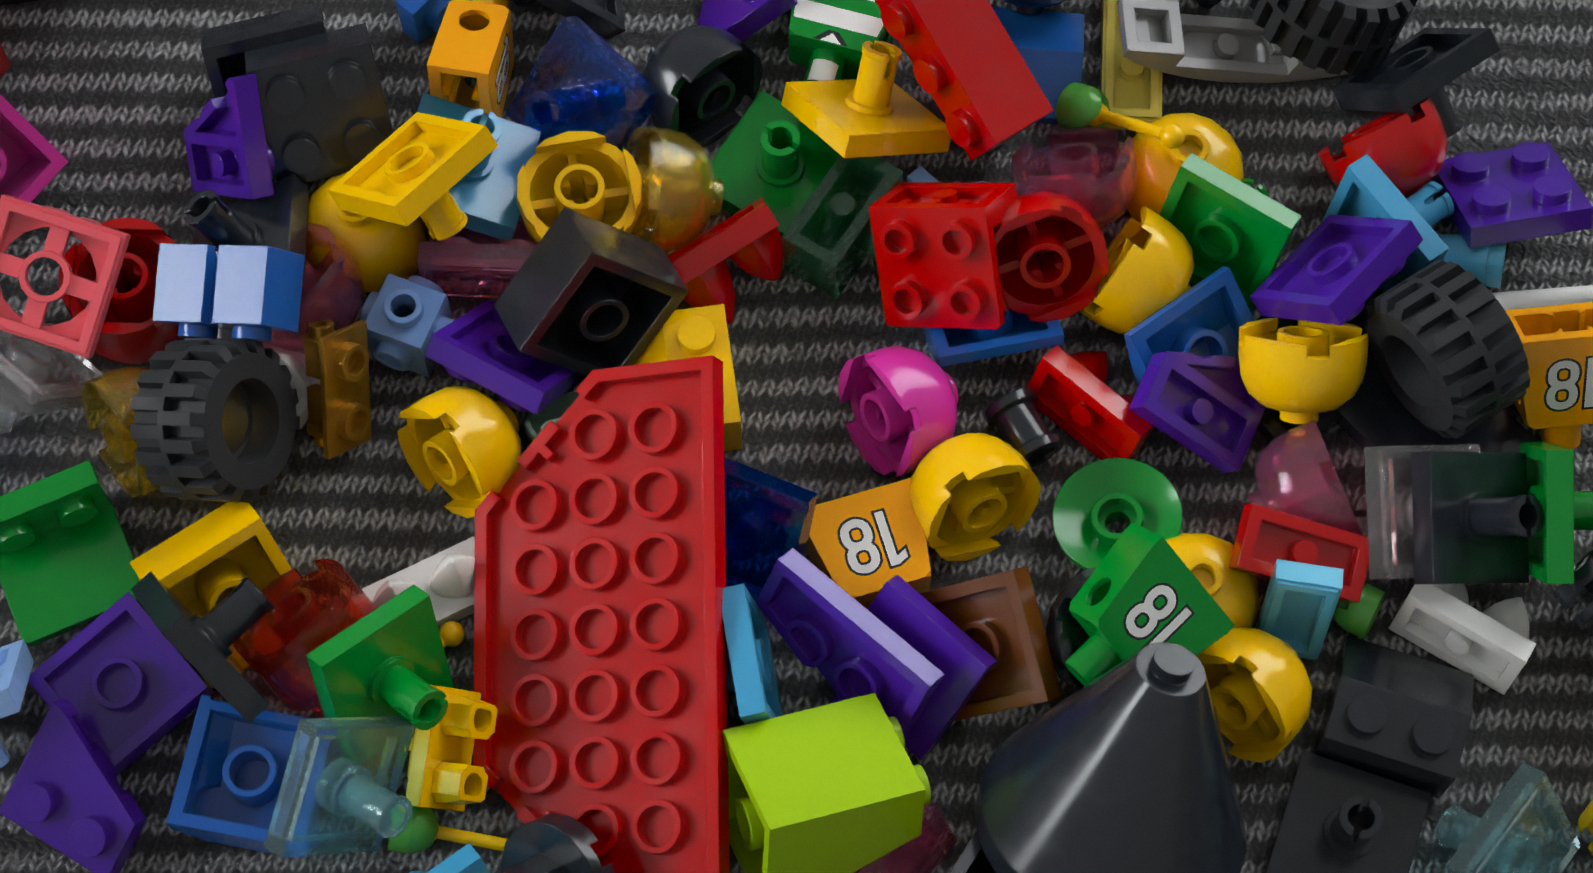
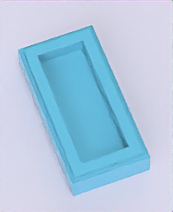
[1255,559,1344,660]

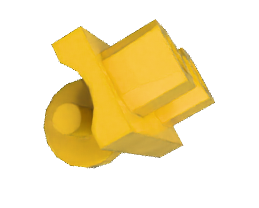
[391,685,498,812]

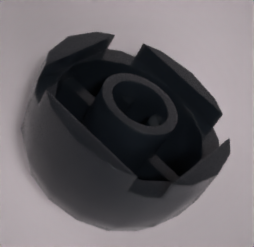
[639,25,763,150]

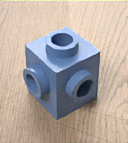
[360,273,455,378]

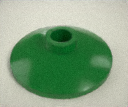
[1052,458,1182,570]

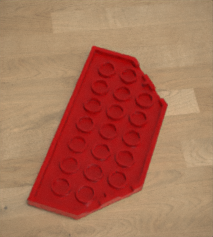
[473,355,730,873]

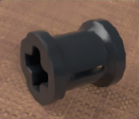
[983,387,1064,468]

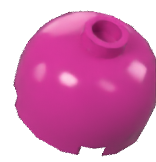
[838,345,959,477]

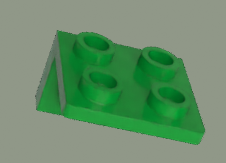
[0,460,140,647]

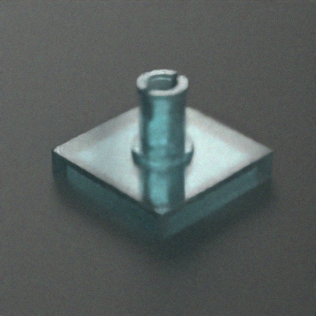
[264,716,415,858]
[1435,763,1581,873]

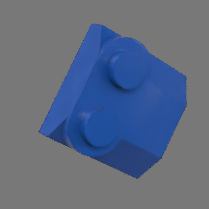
[166,694,330,855]

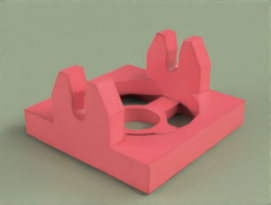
[0,194,131,358]

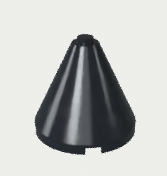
[975,642,1246,873]

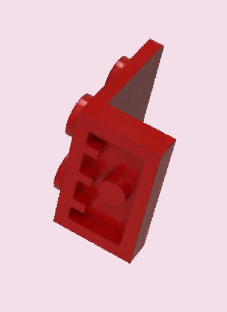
[868,182,1017,330]

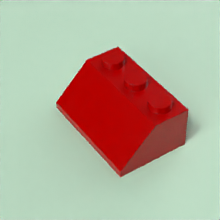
[875,0,1054,161]

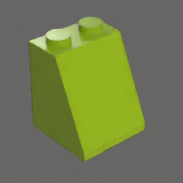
[723,693,931,873]

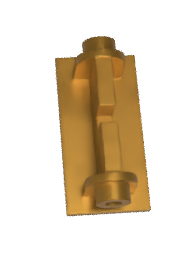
[302,319,372,460]

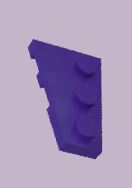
[756,548,944,740]

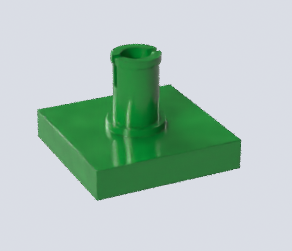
[695,90,865,253]
[1159,153,1301,312]
[1520,441,1593,584]
[306,584,454,765]

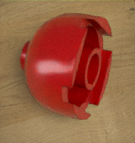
[1317,97,1447,198]
[993,191,1109,323]

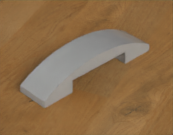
[1117,0,1349,83]

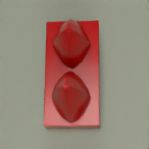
[667,197,784,324]
[1027,345,1154,460]
[1228,503,1375,603]

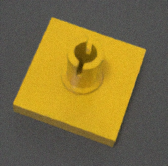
[781,40,951,158]
[328,112,498,241]

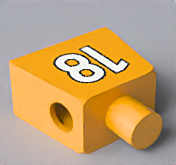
[427,0,515,118]
[1505,302,1593,450]
[797,478,931,609]

